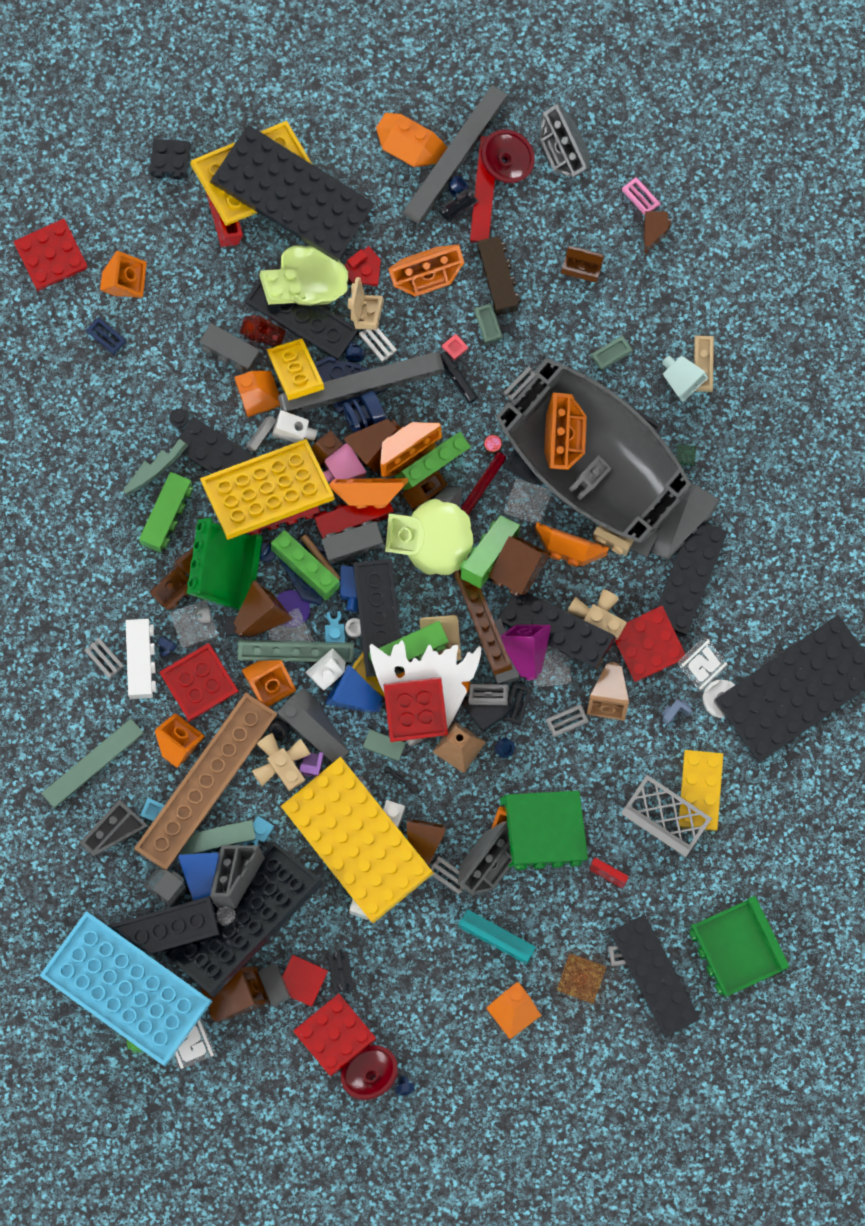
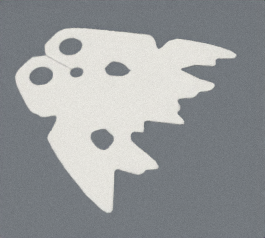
[370,640,481,729]

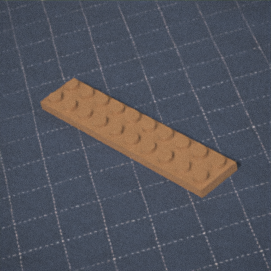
[134,693,278,870]

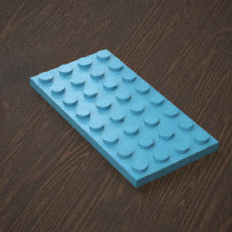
[39,911,212,1067]

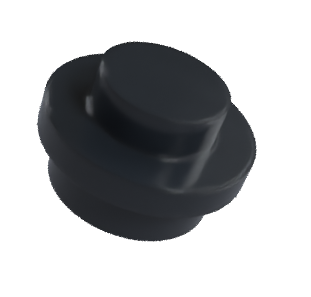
[169,409,188,428]

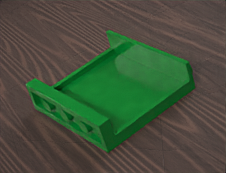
[187,518,263,611]
[500,791,588,870]
[689,896,790,998]

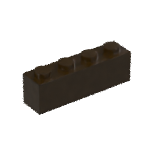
[477,236,521,316]

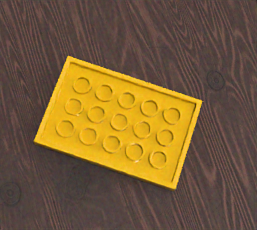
[190,121,312,226]
[200,439,335,540]

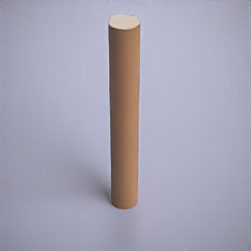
[301,534,341,580]

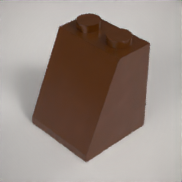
[488,536,551,596]
[201,966,271,1023]

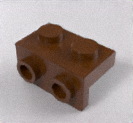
[561,246,604,283]
[149,567,189,610]

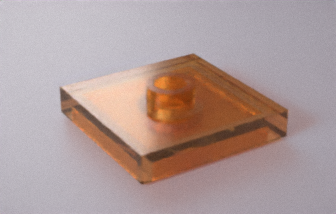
[556,954,606,1004]

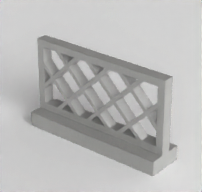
[621,775,712,857]

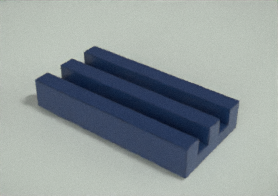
[86,317,127,355]

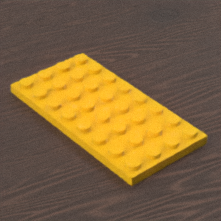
[281,757,434,923]

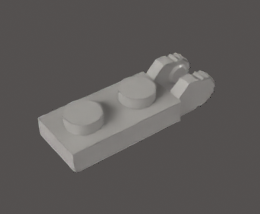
[568,455,612,500]

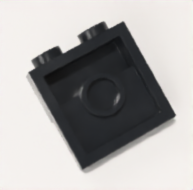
[150,139,190,180]

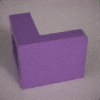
[300,752,324,778]

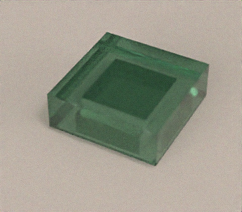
[676,444,697,466]

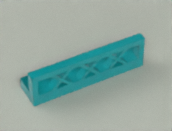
[458,909,536,965]

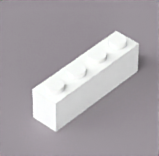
[126,619,156,699]

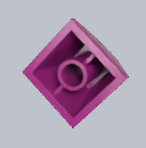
[500,624,551,680]

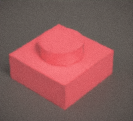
[442,334,468,361]

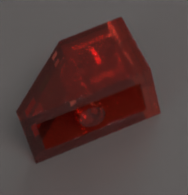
[239,315,285,347]

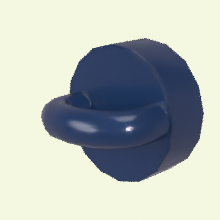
[449,176,468,197]
[346,342,365,362]
[259,543,276,563]
[158,637,177,656]
[494,738,515,758]
[395,1076,415,1096]

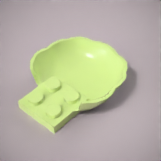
[259,246,348,306]
[385,499,473,575]

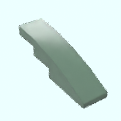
[122,439,188,496]
[179,820,256,855]

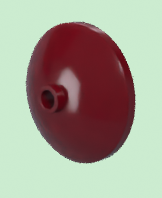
[481,129,535,183]
[341,1045,398,1100]

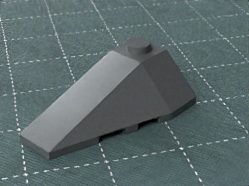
[652,483,720,559]
[277,688,349,763]

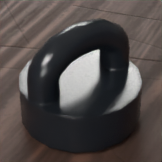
[269,721,291,741]

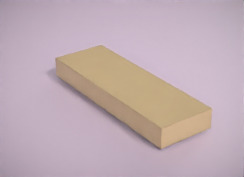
[694,336,714,392]

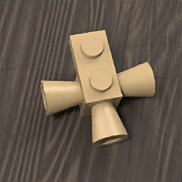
[567,589,627,640]
[252,733,311,791]

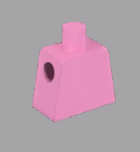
[323,443,366,482]

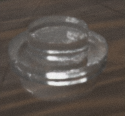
[216,906,236,926]

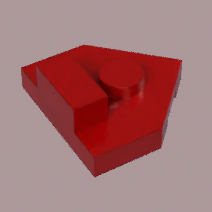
[344,246,381,287]

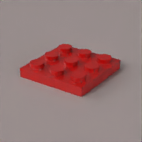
[13,219,88,291]
[615,606,687,683]
[159,643,239,722]
[383,677,448,742]
[293,994,377,1077]

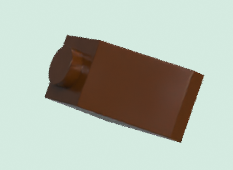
[644,211,671,253]
[311,430,343,468]
[402,470,447,509]

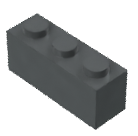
[199,323,260,373]

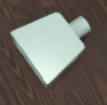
[662,356,708,403]

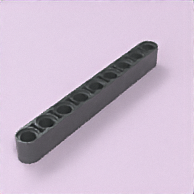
[403,85,509,224]
[278,352,445,414]

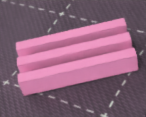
[622,177,660,215]

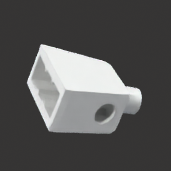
[271,410,318,443]
[306,648,346,690]

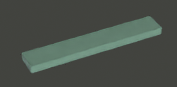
[237,640,354,663]
[41,719,144,809]

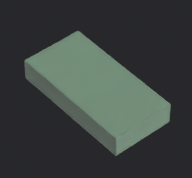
[474,303,503,344]
[591,335,633,371]
[363,729,406,762]

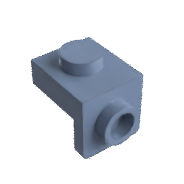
[662,699,692,725]

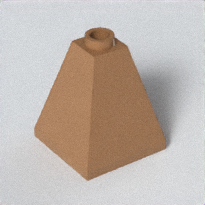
[587,662,629,721]
[432,721,486,774]

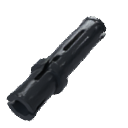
[440,352,478,404]

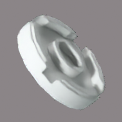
[703,680,735,718]

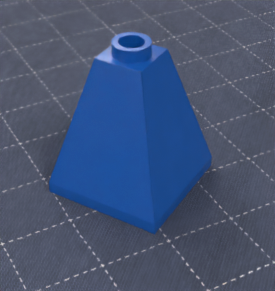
[325,665,384,713]
[178,853,219,901]

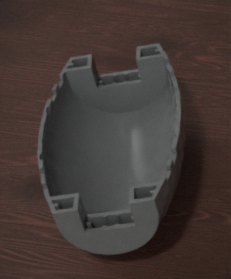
[496,358,692,543]

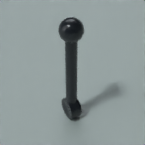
[384,766,419,793]

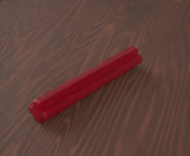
[460,452,506,515]

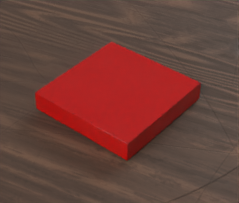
[589,858,629,889]
[282,955,328,1007]

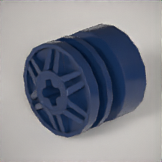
[343,391,387,433]

